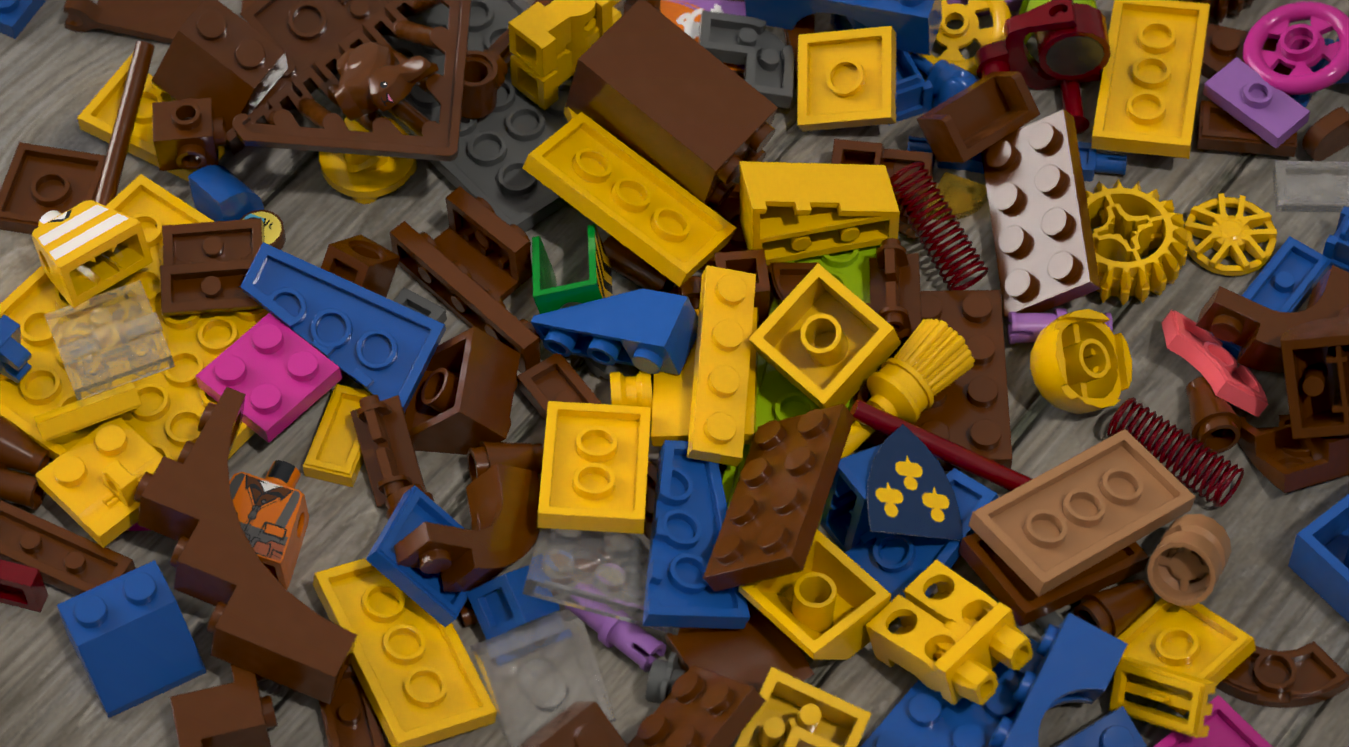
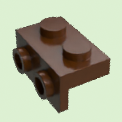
[434,186,533,301]

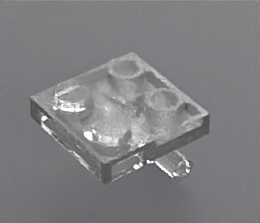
[44,280,175,401]

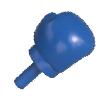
[911,52,978,109]

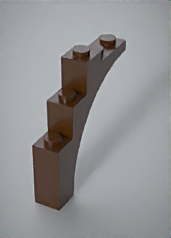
[134,387,357,704]

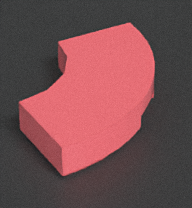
[1161,310,1268,417]

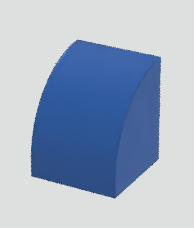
[188,165,264,222]

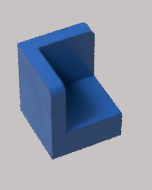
[466,561,560,641]

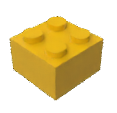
[749,263,901,409]

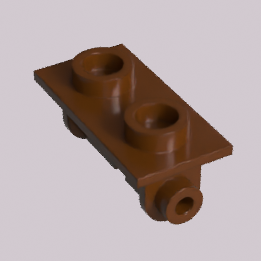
[869,238,922,341]
[350,395,427,508]

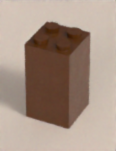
[565,0,778,207]

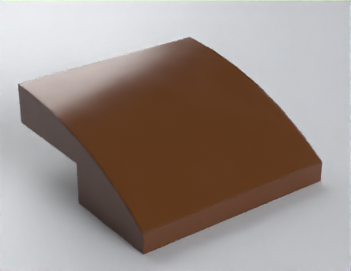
[160,218,265,316]
[664,599,815,693]

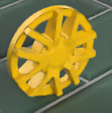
[1184,193,1277,276]

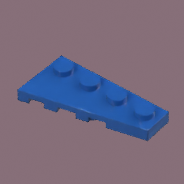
[240,242,446,413]
[642,440,750,629]

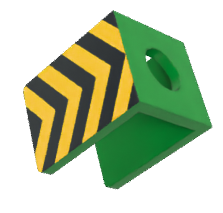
[532,224,613,314]

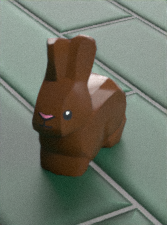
[334,42,439,121]

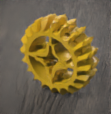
[1084,179,1189,306]

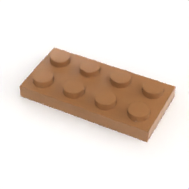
[969,429,1196,597]

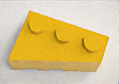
[739,161,900,265]

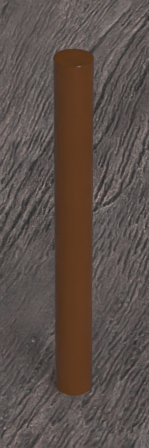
[94,41,155,206]

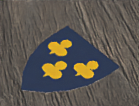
[867,424,963,541]

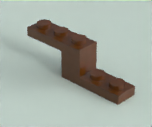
[170,663,278,747]

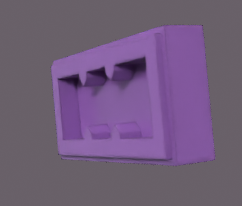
[1203,57,1310,148]

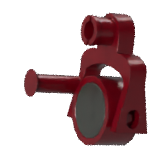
[975,0,1111,134]

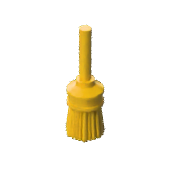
[841,318,975,458]

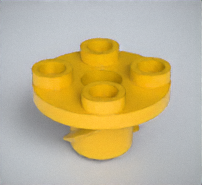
[319,116,417,204]

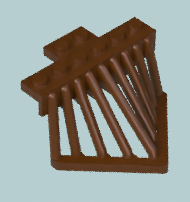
[226,0,472,161]

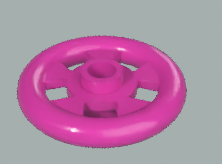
[1243,1,1349,95]

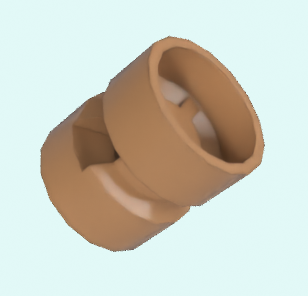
[1147,514,1231,606]

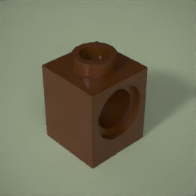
[321,234,400,297]

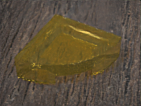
[926,172,988,221]

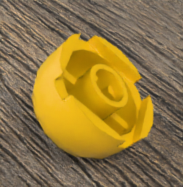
[1030,309,1132,414]

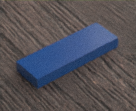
[1211,236,1332,369]

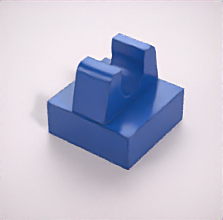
[0,314,32,383]

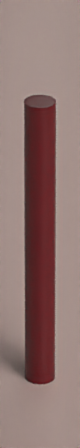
[850,399,1032,491]

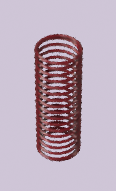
[889,162,988,291]
[1107,397,1244,508]

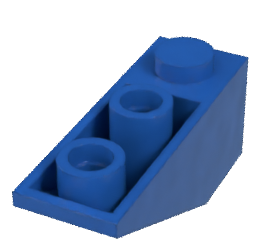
[531,288,698,375]

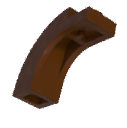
[1196,265,1349,373]
[394,463,540,592]

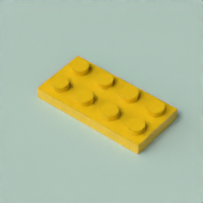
[1091,0,1210,159]
[522,112,737,287]
[313,558,497,747]

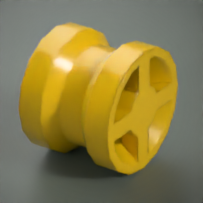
[610,370,653,421]

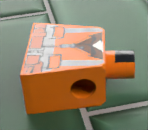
[229,460,309,590]

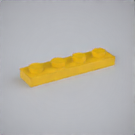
[687,265,756,466]

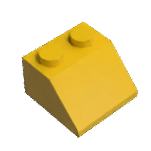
[738,529,891,660]

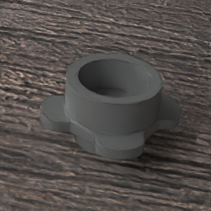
[646,652,687,704]

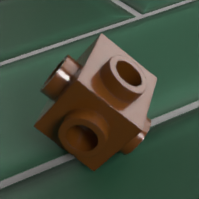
[152,97,227,171]

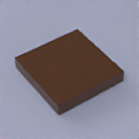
[0,142,106,235]

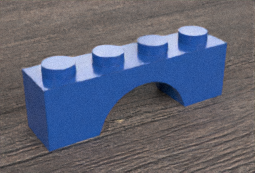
[744,0,942,55]
[989,613,1127,747]

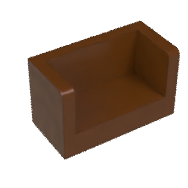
[917,71,1041,163]

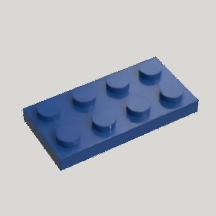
[861,633,1042,747]

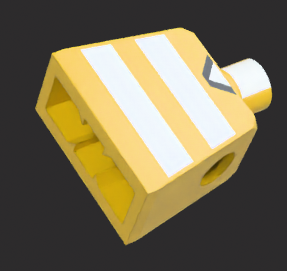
[31,200,153,308]

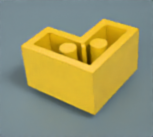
[735,667,872,747]

